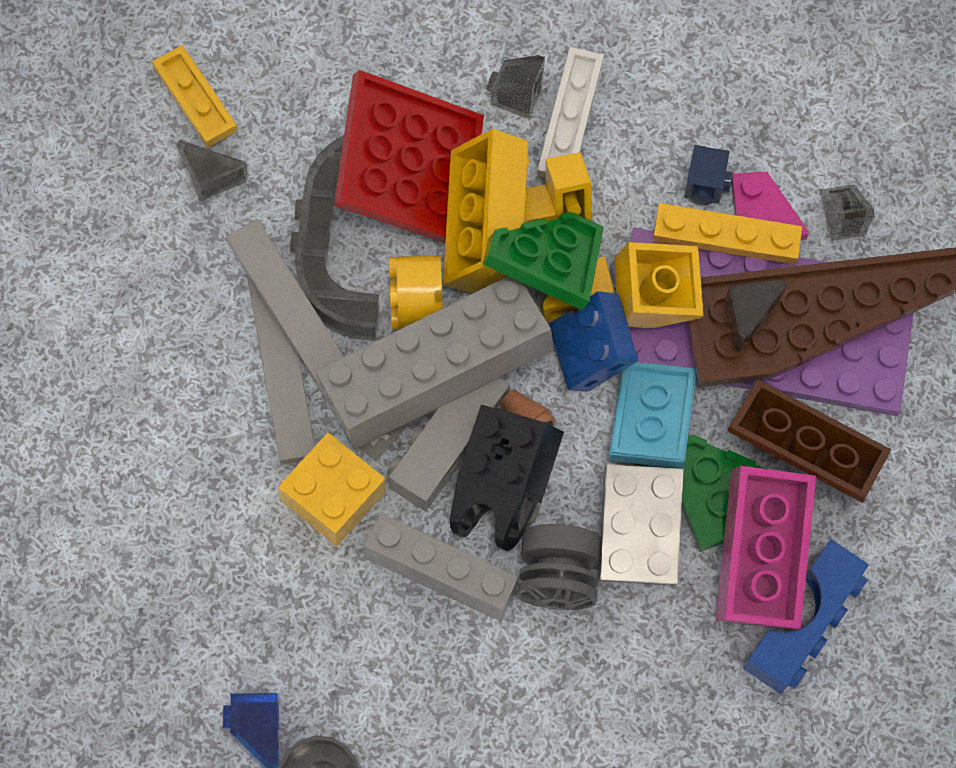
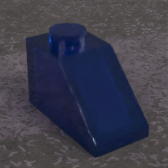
[223,693,279,768]

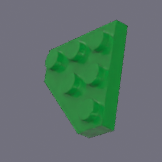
[483,212,604,310]
[664,435,766,552]

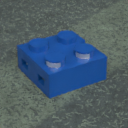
[549,291,639,392]

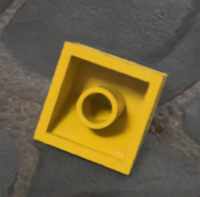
[614,242,704,328]

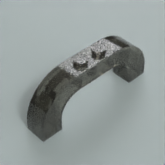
[290,135,380,341]

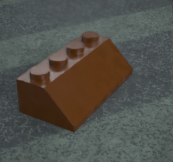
[727,379,892,503]

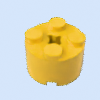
[389,255,443,330]

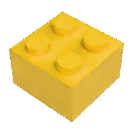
[278,432,386,546]

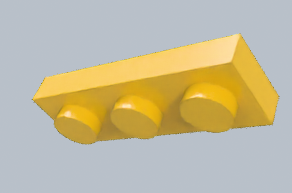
[152,45,238,148]

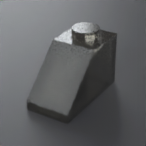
[487,55,545,119]

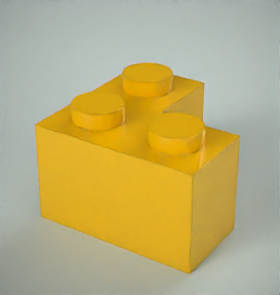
[524,152,592,223]

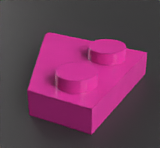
[731,172,808,240]

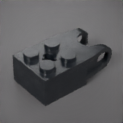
[450,404,564,551]

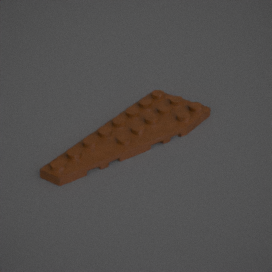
[687,247,956,387]

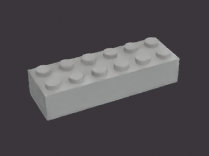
[316,276,554,450]

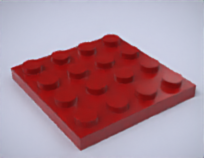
[334,70,484,243]

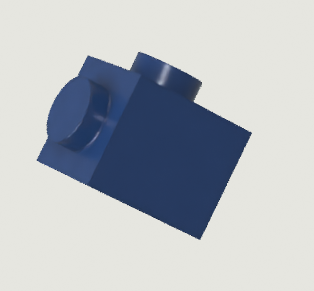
[684,145,733,205]

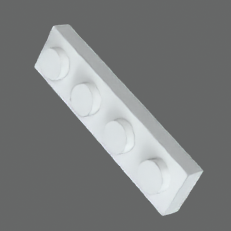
[537,47,604,178]

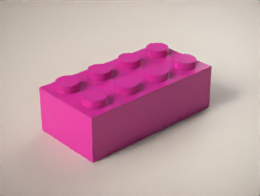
[715,466,816,630]

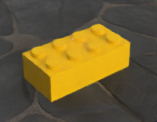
[443,129,529,294]

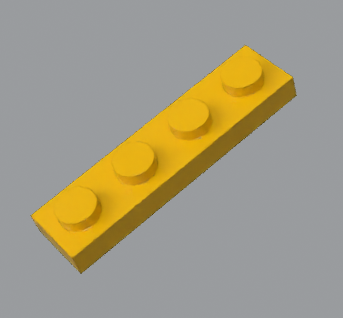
[653,203,802,265]

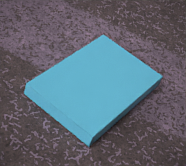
[609,362,697,469]

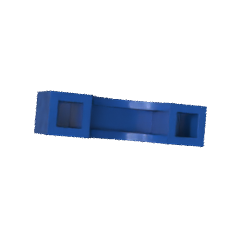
[743,539,869,694]

